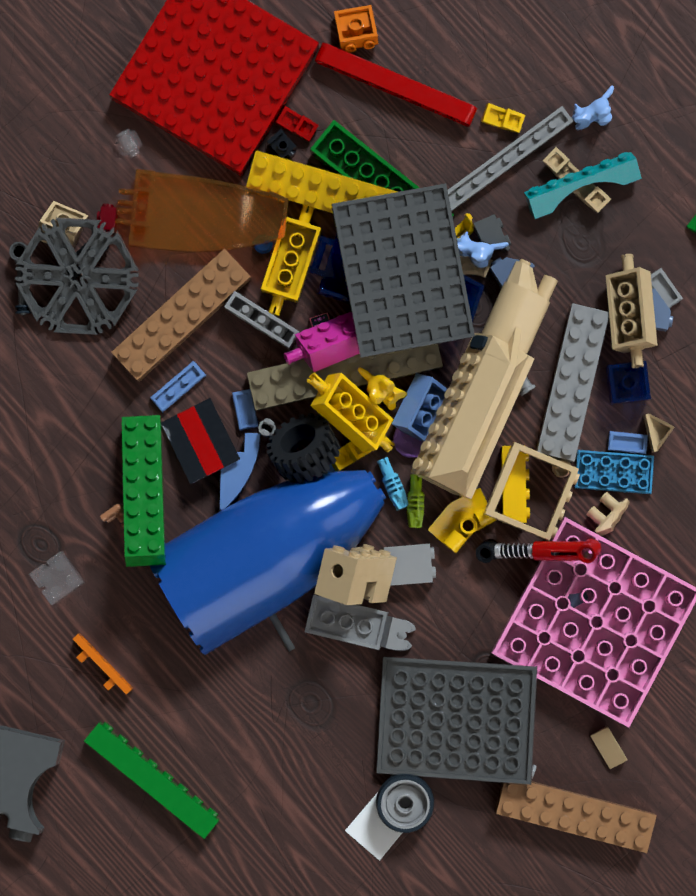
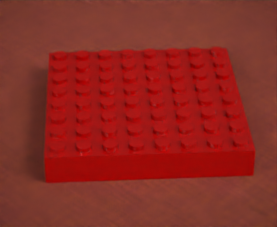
[109,0,319,176]

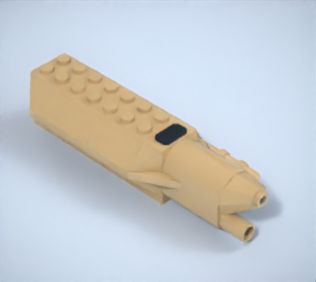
[411,259,558,499]

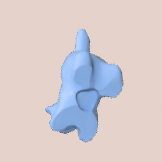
[572,86,614,130]
[457,231,509,268]

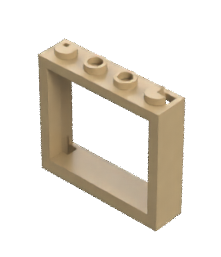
[483,442,580,541]

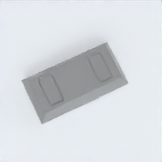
[651,268,683,308]

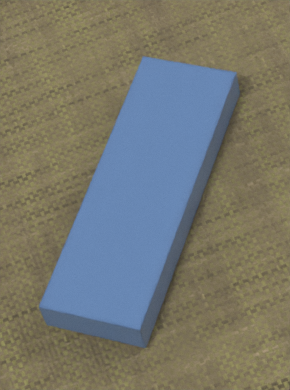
[150,361,206,413]

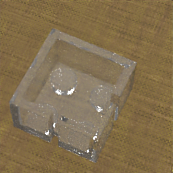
[29,551,85,606]

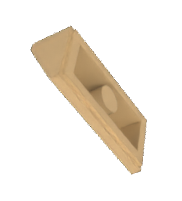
[590,726,628,769]

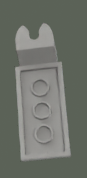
[305,595,416,650]

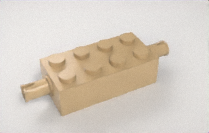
[606,254,658,368]

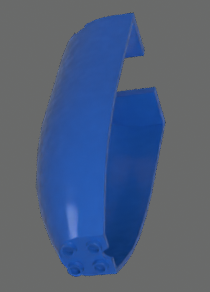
[150,470,386,655]

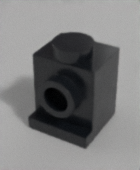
[267,129,297,160]

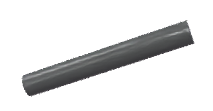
[269,613,295,652]

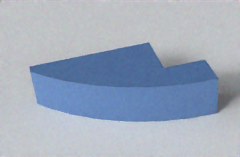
[220,433,261,510]

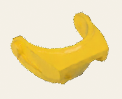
[455,213,474,238]

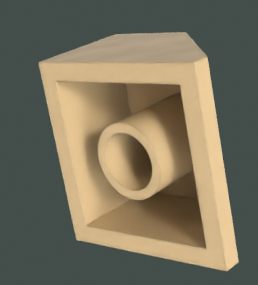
[37,201,89,248]

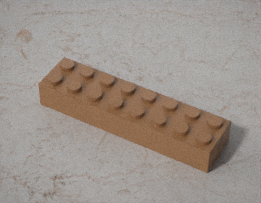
[111,248,251,382]
[495,781,657,853]

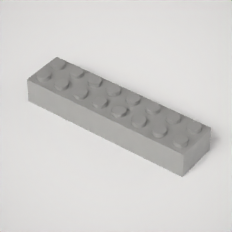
[536,303,609,463]

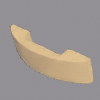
[543,147,611,213]

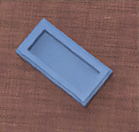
[232,389,258,430]
[607,431,648,454]

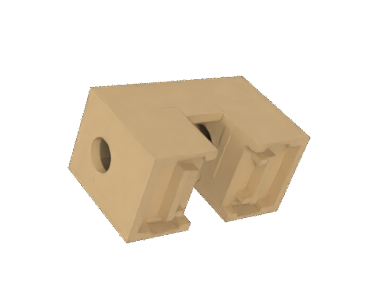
[314,544,397,605]

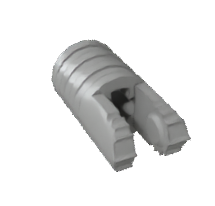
[258,418,276,438]

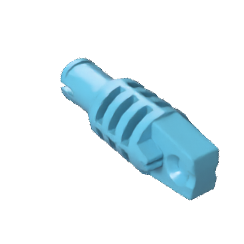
[377,457,408,510]

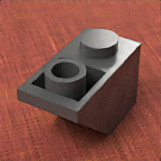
[473,214,511,253]

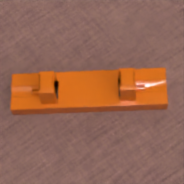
[73,633,133,694]

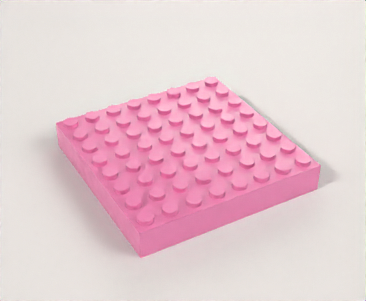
[491,517,696,727]

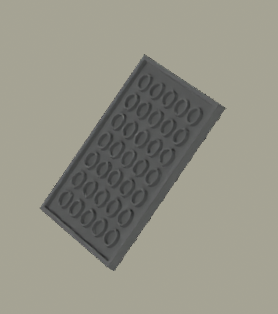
[377,657,538,785]

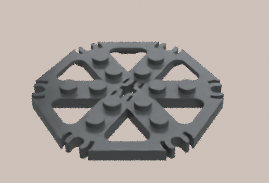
[15,218,139,335]

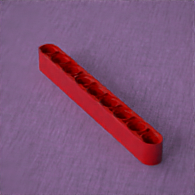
[314,43,477,127]

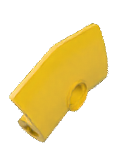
[428,488,497,553]

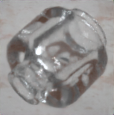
[114,128,143,158]

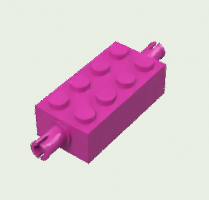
[284,312,359,372]

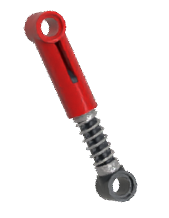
[475,538,601,564]

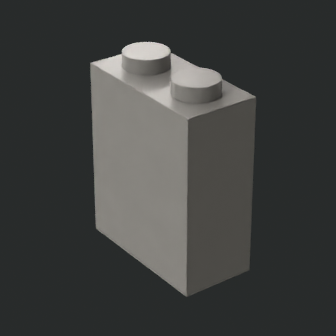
[383,544,436,586]

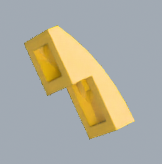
[481,103,525,133]
[331,442,371,471]

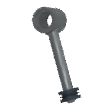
[9,242,31,315]

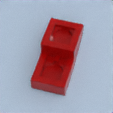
[275,106,319,141]

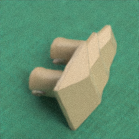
[587,492,630,536]

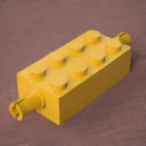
[261,205,321,316]
[307,372,395,452]

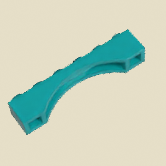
[524,152,642,219]

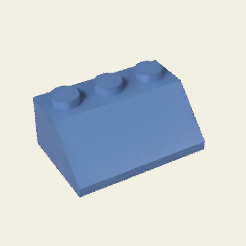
[392,373,447,442]

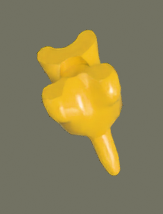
[358,367,407,410]

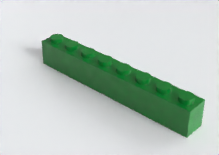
[84,722,220,839]

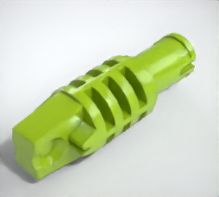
[407,474,425,528]

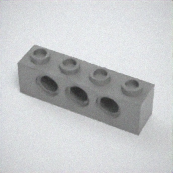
[224,291,299,350]

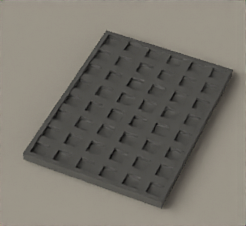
[331,183,475,358]

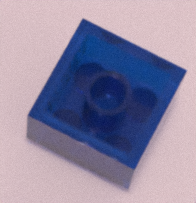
[606,361,651,405]

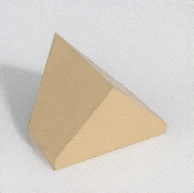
[643,414,675,453]

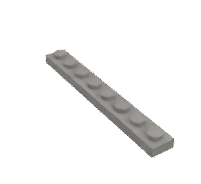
[448,106,573,211]

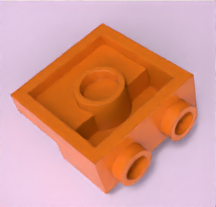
[334,5,378,53]

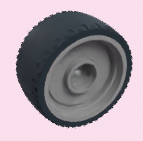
[376,774,434,833]

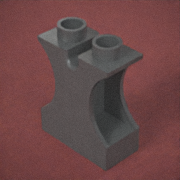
[0,725,65,842]

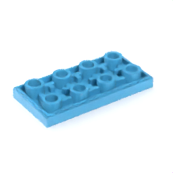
[574,450,654,494]

